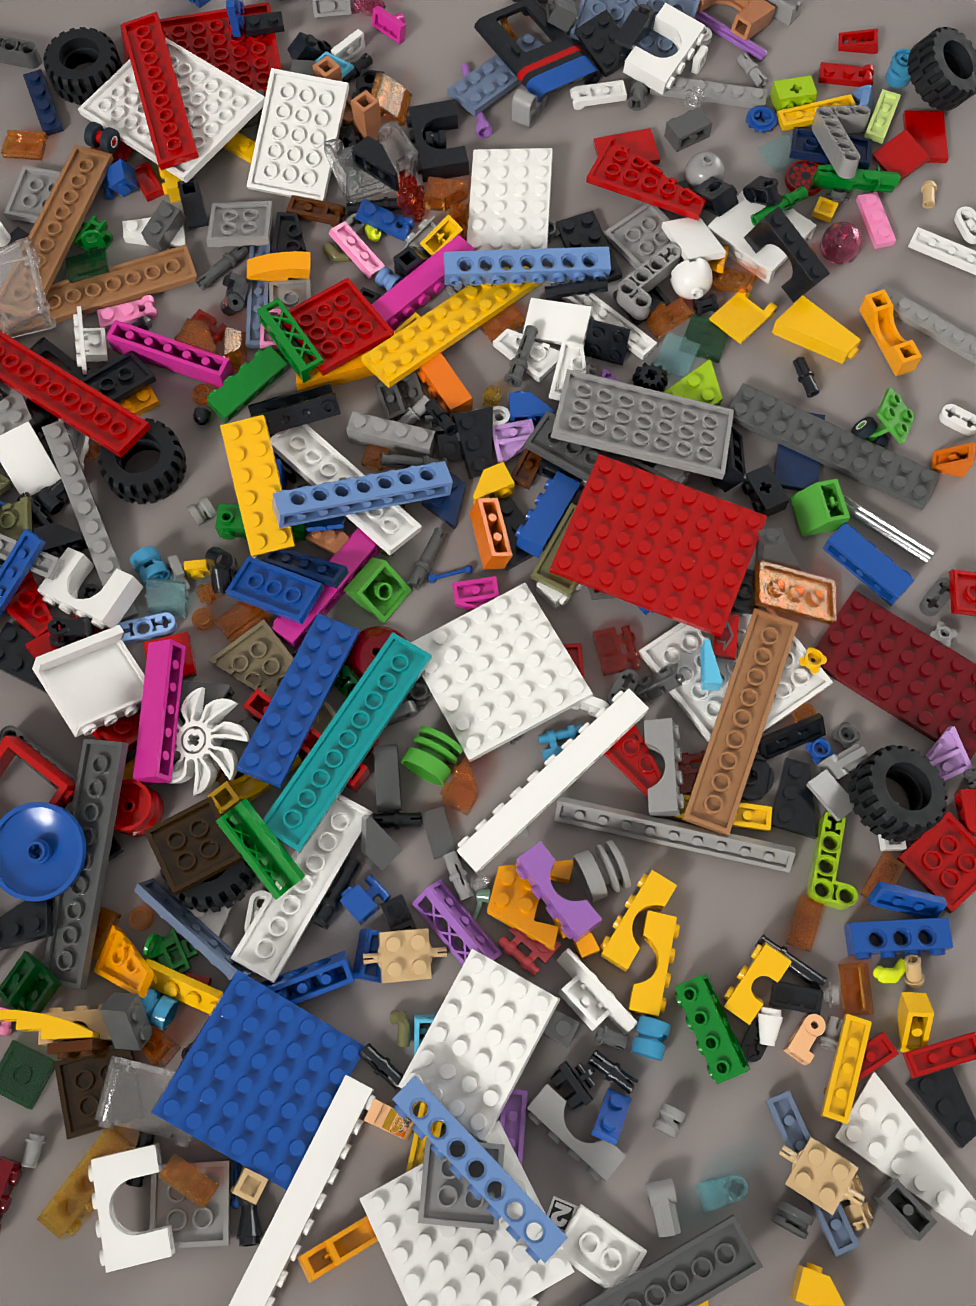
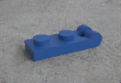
[355,199,415,241]

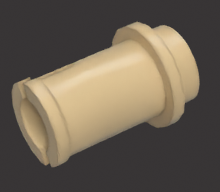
[921,180,937,209]
[904,955,925,988]

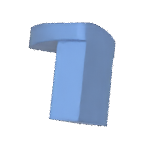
[851,85,874,119]

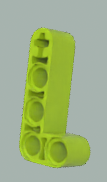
[807,811,858,910]

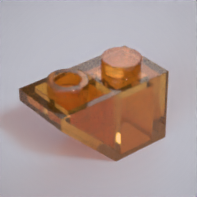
[424,177,468,212]
[440,757,479,816]

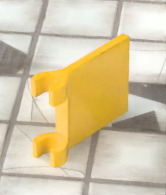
[709,283,778,344]

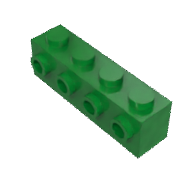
[207,345,287,424]
[215,504,308,542]
[674,974,751,1084]

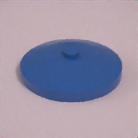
[0,802,87,902]

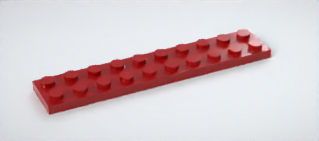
[121,12,199,170]
[0,331,151,458]

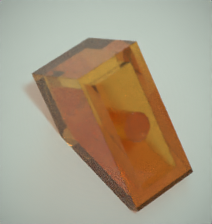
[176,318,219,355]

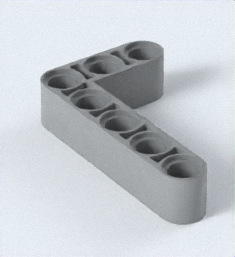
[811,105,871,179]

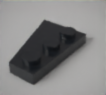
[771,757,817,839]
[0,899,53,950]

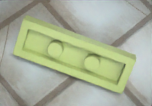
[864,89,901,144]

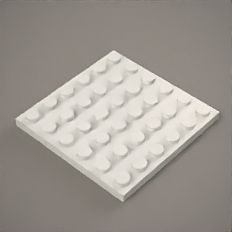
[411,583,593,762]
[639,587,833,742]
[359,1121,574,1306]

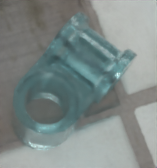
[695,1174,748,1212]

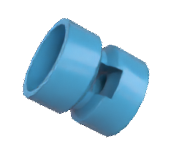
[885,48,911,88]
[130,546,171,588]
[140,988,179,1031]
[631,1016,671,1061]

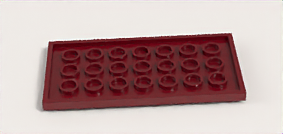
[815,590,976,760]

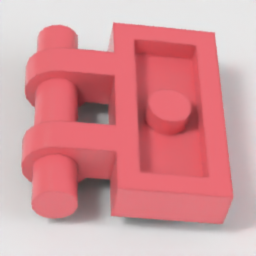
[497,928,562,976]

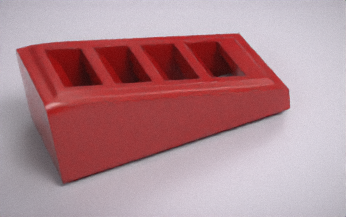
[838,28,878,54]

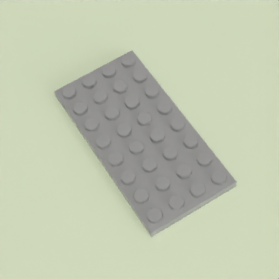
[551,369,734,479]

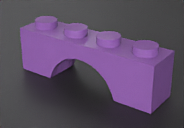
[515,841,602,943]

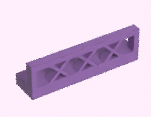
[412,879,503,965]

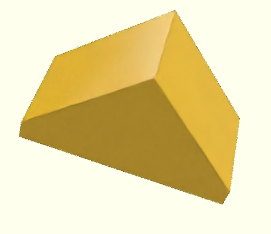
[420,214,463,256]

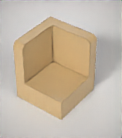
[230,1167,268,1205]

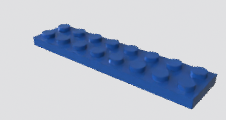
[236,613,360,788]

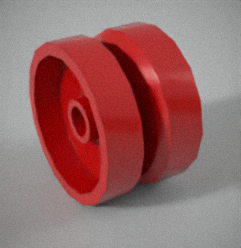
[114,779,164,837]

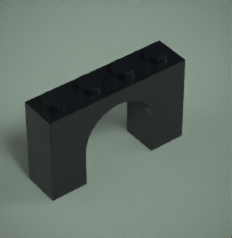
[405,99,469,183]
[743,206,830,303]

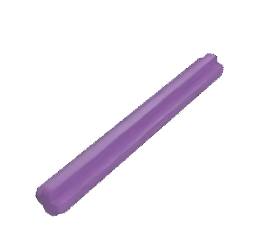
[695,11,767,61]

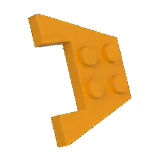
[487,860,574,951]

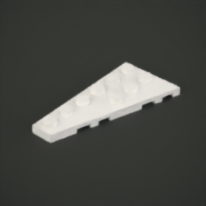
[833,1071,976,1236]

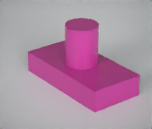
[372,6,406,44]

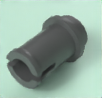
[595,1025,629,1051]

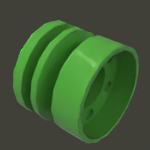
[401,726,463,786]

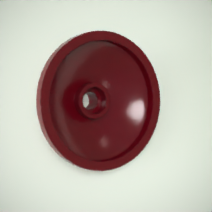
[345,626,406,679]

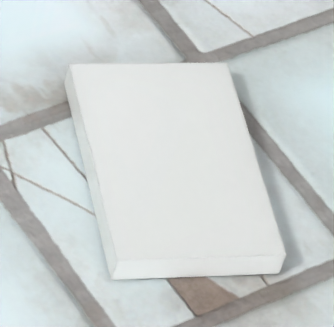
[661,217,726,262]
[522,298,592,347]
[0,421,61,496]
[561,1203,647,1289]

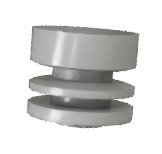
[572,839,631,903]

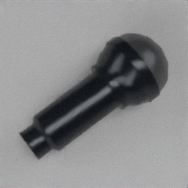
[130,316,152,330]

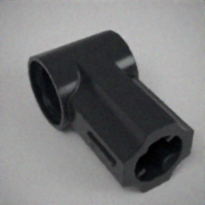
[35,479,69,515]
[205,547,233,594]

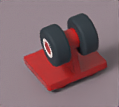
[84,122,134,162]

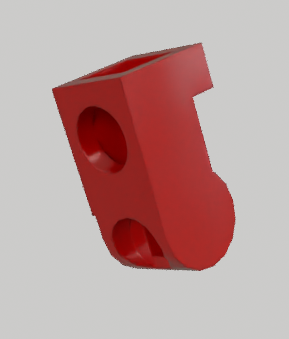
[954,789,976,836]

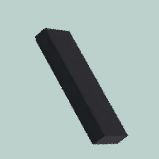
[758,713,826,760]

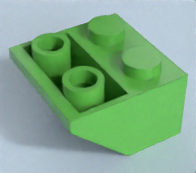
[789,479,850,537]

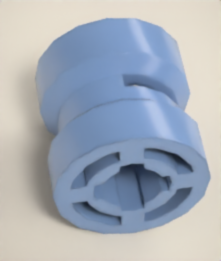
[375,267,403,292]

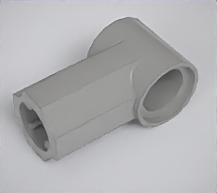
[818,743,868,782]
[645,1178,681,1238]

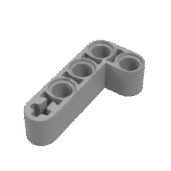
[512,89,554,128]
[616,244,681,320]

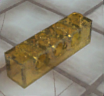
[37,1128,136,1239]

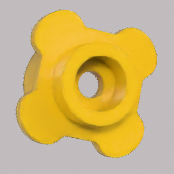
[799,647,827,674]

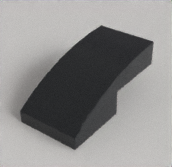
[380,894,417,931]

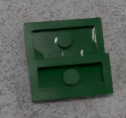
[0,951,61,1013]

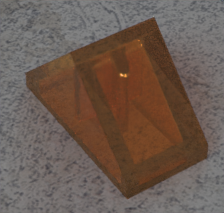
[141,1025,181,1068]

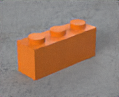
[417,352,473,413]
[469,498,513,570]

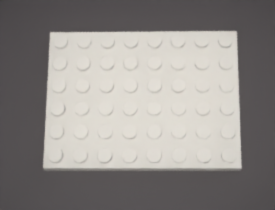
[78,37,265,183]

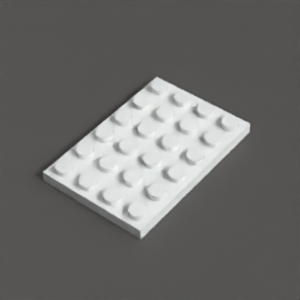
[246,68,349,201]
[467,148,553,251]
[398,949,560,1141]

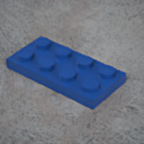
[225,556,324,625]

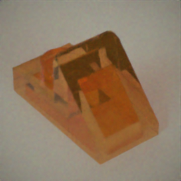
[646,297,692,339]

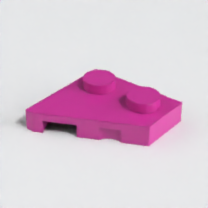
[452,576,499,611]

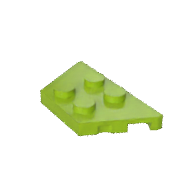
[663,359,723,406]

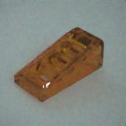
[711,267,758,293]

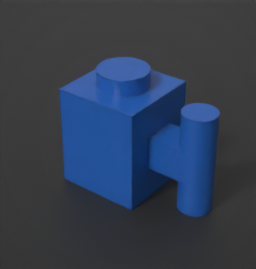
[102,159,138,200]
[340,874,391,925]

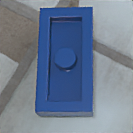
[591,1088,632,1146]

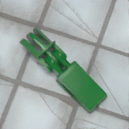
[811,165,901,193]

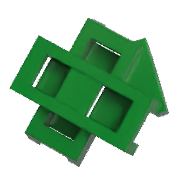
[74,215,113,252]
[143,928,198,973]

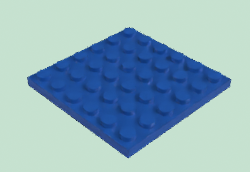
[151,970,365,1190]

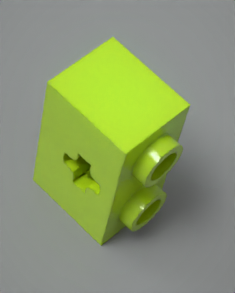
[770,75,817,113]

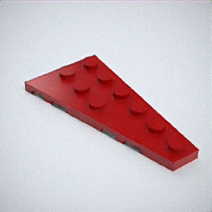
[586,135,706,221]

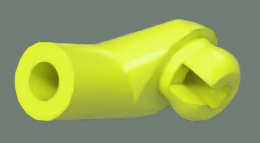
[364,224,381,242]
[873,958,906,983]

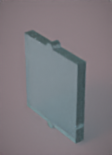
[758,134,800,172]
[654,332,700,378]
[145,578,189,617]

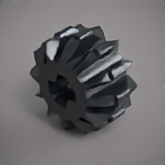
[632,361,668,392]

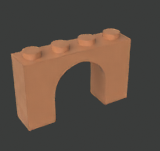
[697,0,776,41]
[312,55,383,140]

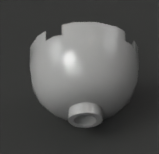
[684,152,725,191]

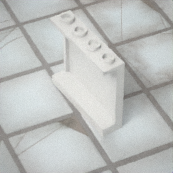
[707,191,816,284]
[32,625,145,737]

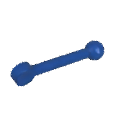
[428,565,473,583]
[231,1159,241,1209]

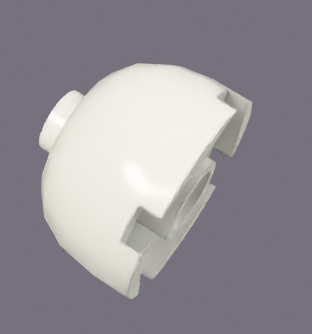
[670,258,713,300]

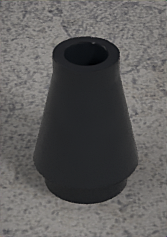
[236,1204,263,1247]

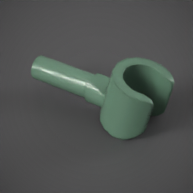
[472,889,492,921]

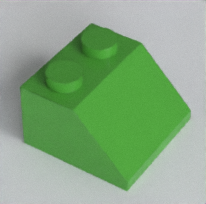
[344,557,412,623]

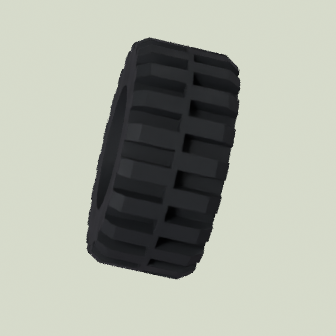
[43,27,122,105]
[907,27,976,111]
[97,418,187,505]
[848,745,948,842]
[160,819,257,913]

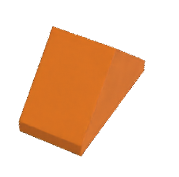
[931,442,976,477]

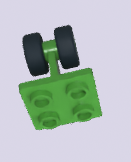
[851,387,914,447]

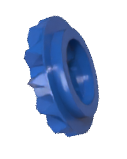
[746,106,778,133]

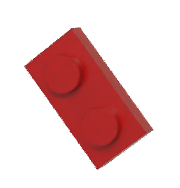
[858,1032,899,1081]

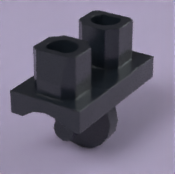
[550,1061,596,1110]

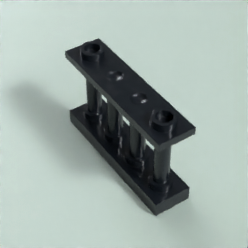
[248,382,341,435]

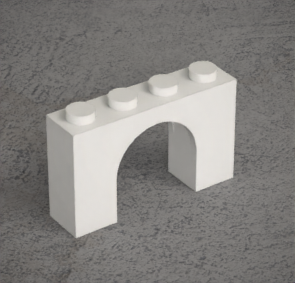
[623,3,705,95]
[37,547,143,630]
[88,1143,175,1273]

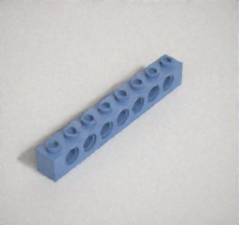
[443,246,611,286]
[272,461,453,528]
[392,1076,568,1263]

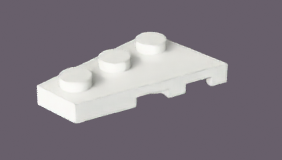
[122,214,186,249]
[493,328,560,382]
[548,340,586,401]

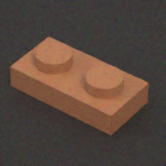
[305,529,349,555]

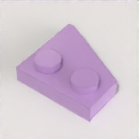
[492,419,534,464]
[925,726,973,781]

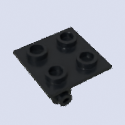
[584,319,631,366]

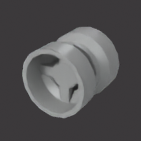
[187,496,217,526]
[652,1103,686,1139]

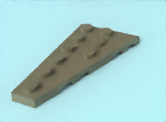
[209,619,336,734]

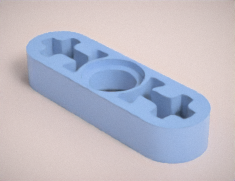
[118,612,178,645]

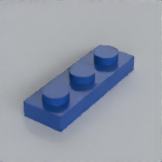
[867,881,947,919]

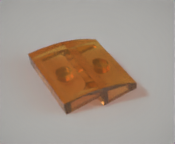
[371,72,412,127]

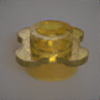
[483,385,501,406]

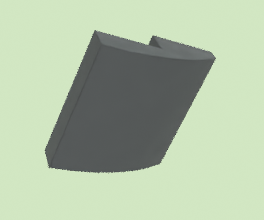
[375,372,427,421]

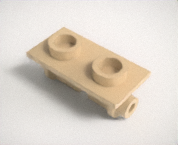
[841,1175,874,1231]

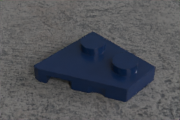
[422,471,466,529]

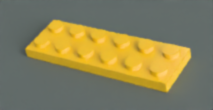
[220,415,296,557]

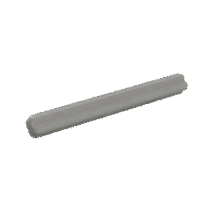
[843,495,935,562]

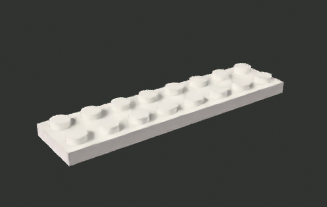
[270,424,422,555]
[230,794,372,984]

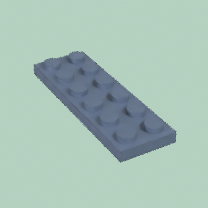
[447,32,544,116]

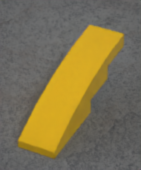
[0,1010,100,1041]

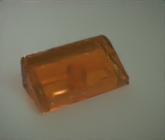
[223,328,248,371]
[92,906,122,960]
[838,962,874,1015]

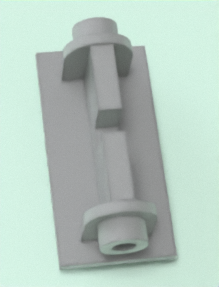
[403,216,438,250]

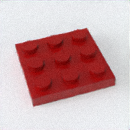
[896,811,976,914]

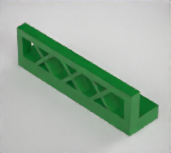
[257,298,324,383]
[216,799,305,900]

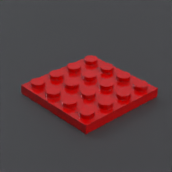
[277,278,394,376]

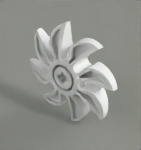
[166,687,250,796]

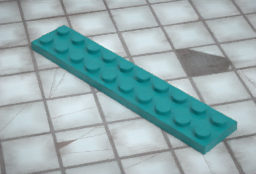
[263,632,432,853]

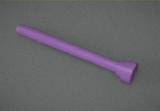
[461,63,492,139]

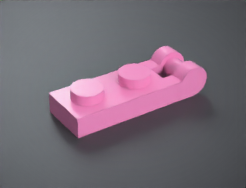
[97,295,158,331]

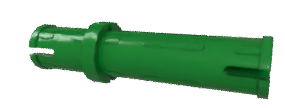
[751,186,808,226]

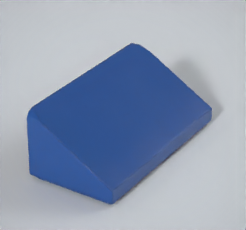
[353,929,381,983]

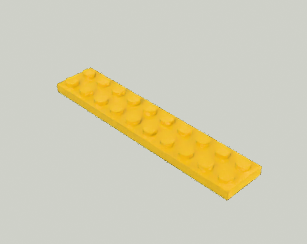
[361,266,544,388]

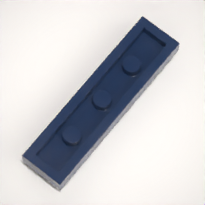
[23,69,64,137]
[262,549,349,588]

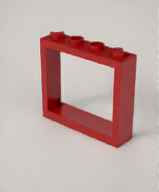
[0,736,76,809]

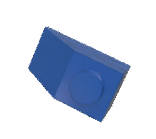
[509,391,553,425]

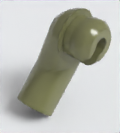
[323,242,350,262]
[390,1010,411,1047]

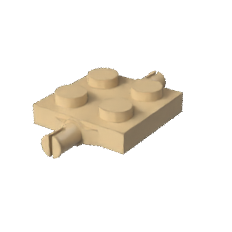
[362,928,447,983]
[779,1136,865,1215]

